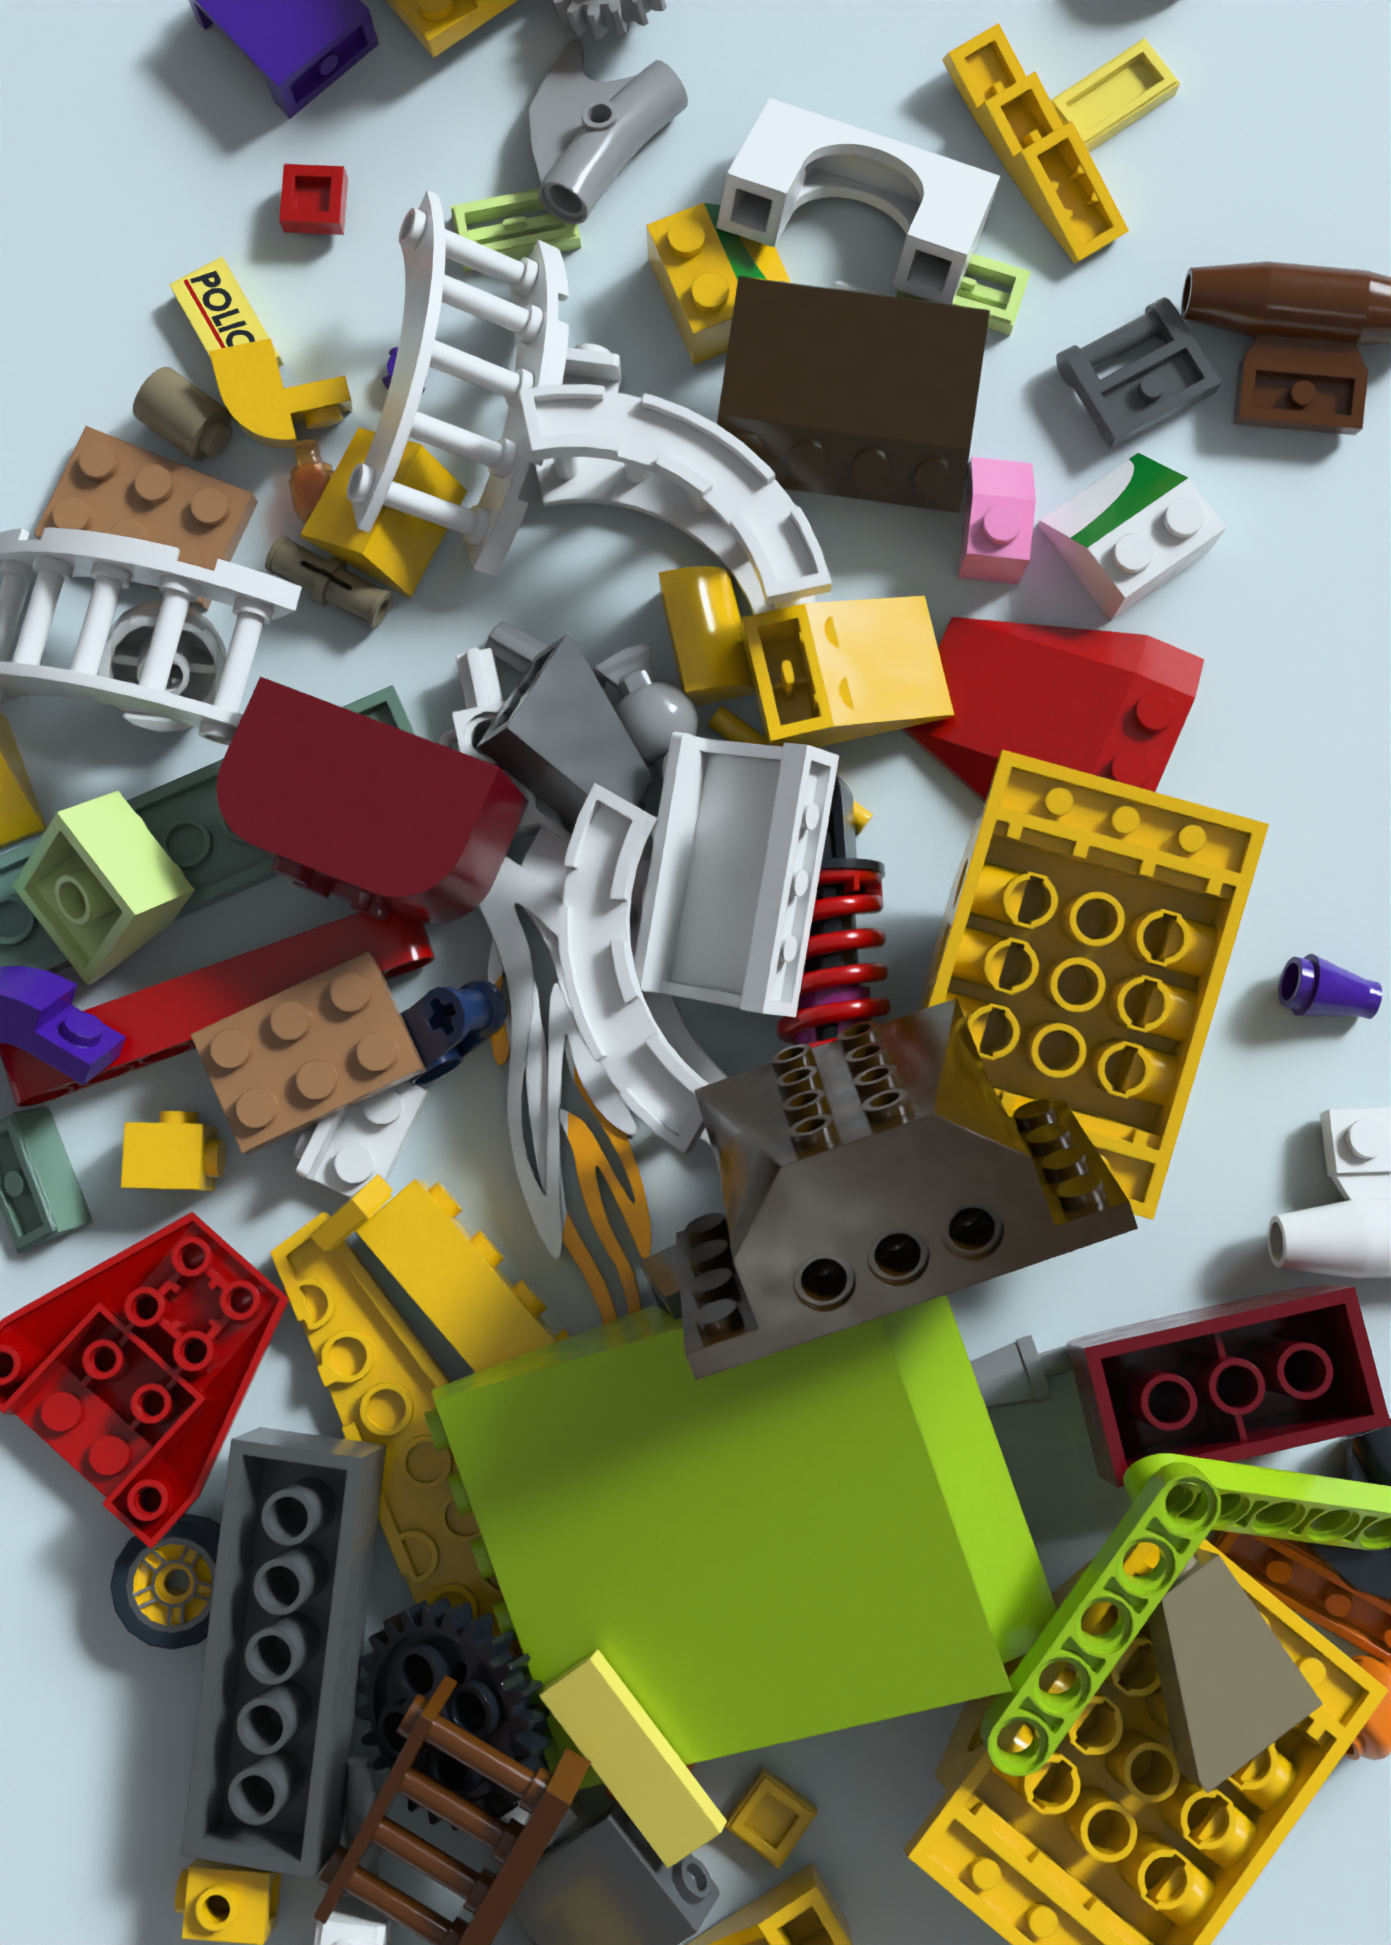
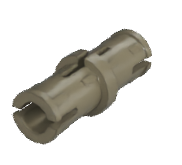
[265,535,393,628]

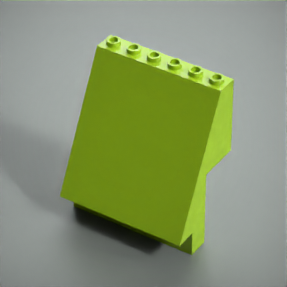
[424,1295,1057,1790]

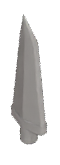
[970,1335,1073,1409]

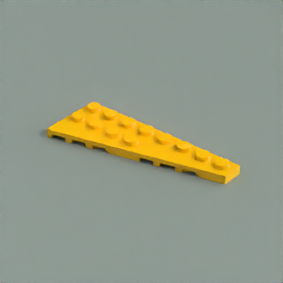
[270,1212,542,1706]

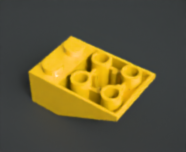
[742,596,954,748]

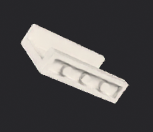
[632,732,839,1017]

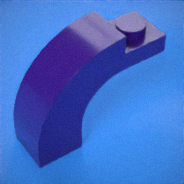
[0,966,126,1085]

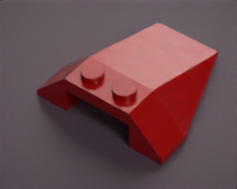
[902,617,1204,803]

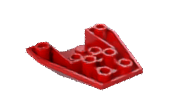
[0,1212,290,1549]

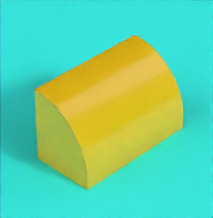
[658,566,754,707]

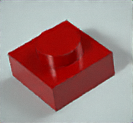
[279,164,348,235]

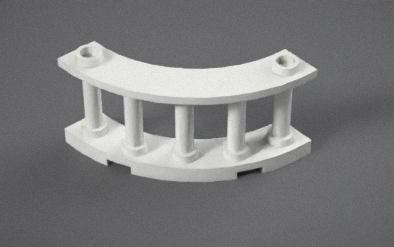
[347,190,569,577]
[519,384,832,615]
[0,528,302,745]
[557,783,729,1154]

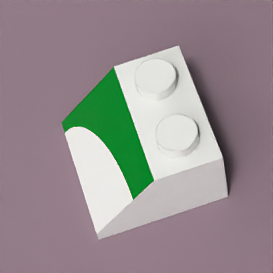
[1038,453,1227,621]

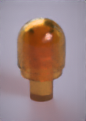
[288,439,334,524]

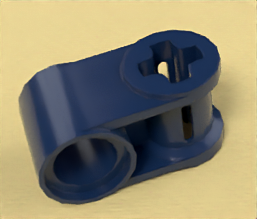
[400,980,506,1086]

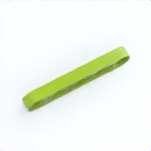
[1123,1453,1391,1550]
[980,1462,1221,1776]

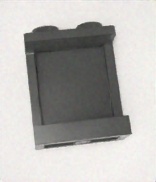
[511,1800,720,1945]

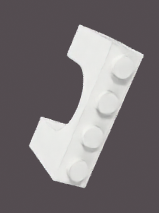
[716,98,1000,305]

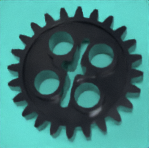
[355,1597,550,1831]

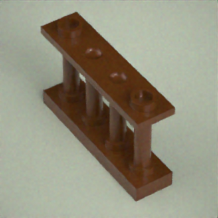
[314,1675,591,1945]

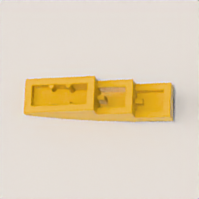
[942,23,1129,264]

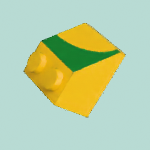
[646,203,790,365]

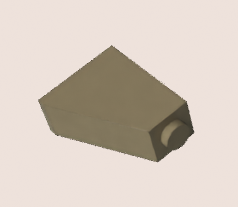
[1148,1548,1323,1793]

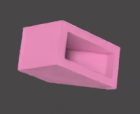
[958,457,1036,585]

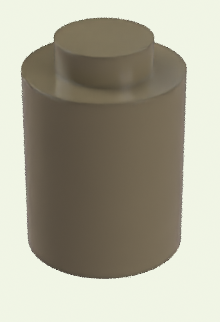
[133,367,233,462]

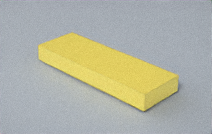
[539,1649,727,1868]

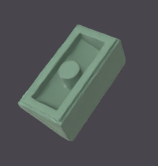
[0,1107,92,1254]

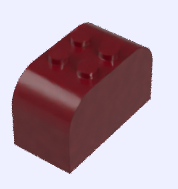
[216,676,529,924]
[1066,1285,1391,1488]

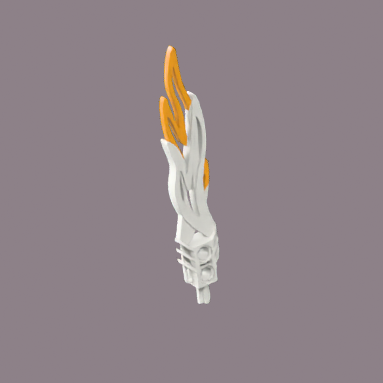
[439,647,652,1324]

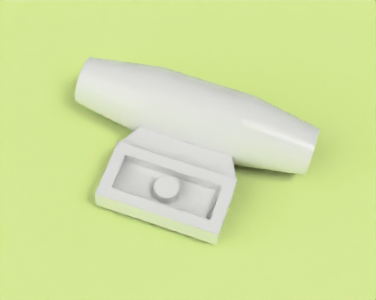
[1268,1107,1391,1279]

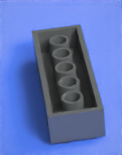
[181,1427,387,1879]

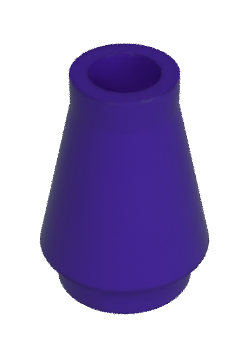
[1278,954,1382,1019]

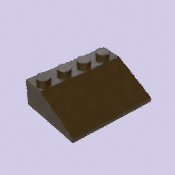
[717,276,990,513]

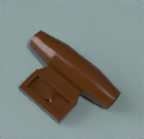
[1181,261,1391,435]

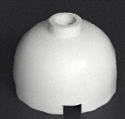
[98,601,227,732]

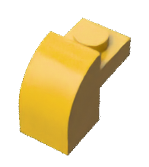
[209,338,353,448]

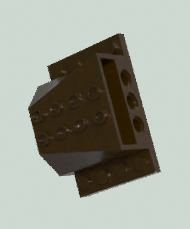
[676,998,1138,1380]

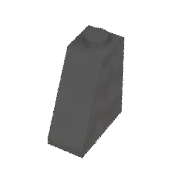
[477,634,653,827]

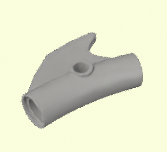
[528,39,688,224]

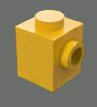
[121,1111,226,1191]
[175,1858,282,1945]

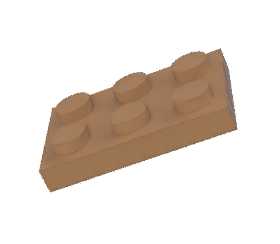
[34,426,258,611]
[190,951,426,1155]

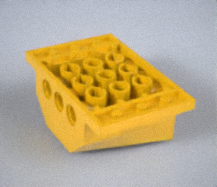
[916,750,1269,1220]
[903,1539,1389,1945]

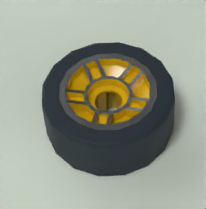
[110,1514,221,1650]

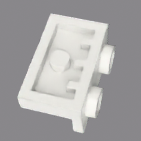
[294,1081,430,1198]

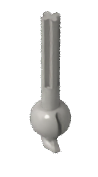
[593,642,698,783]

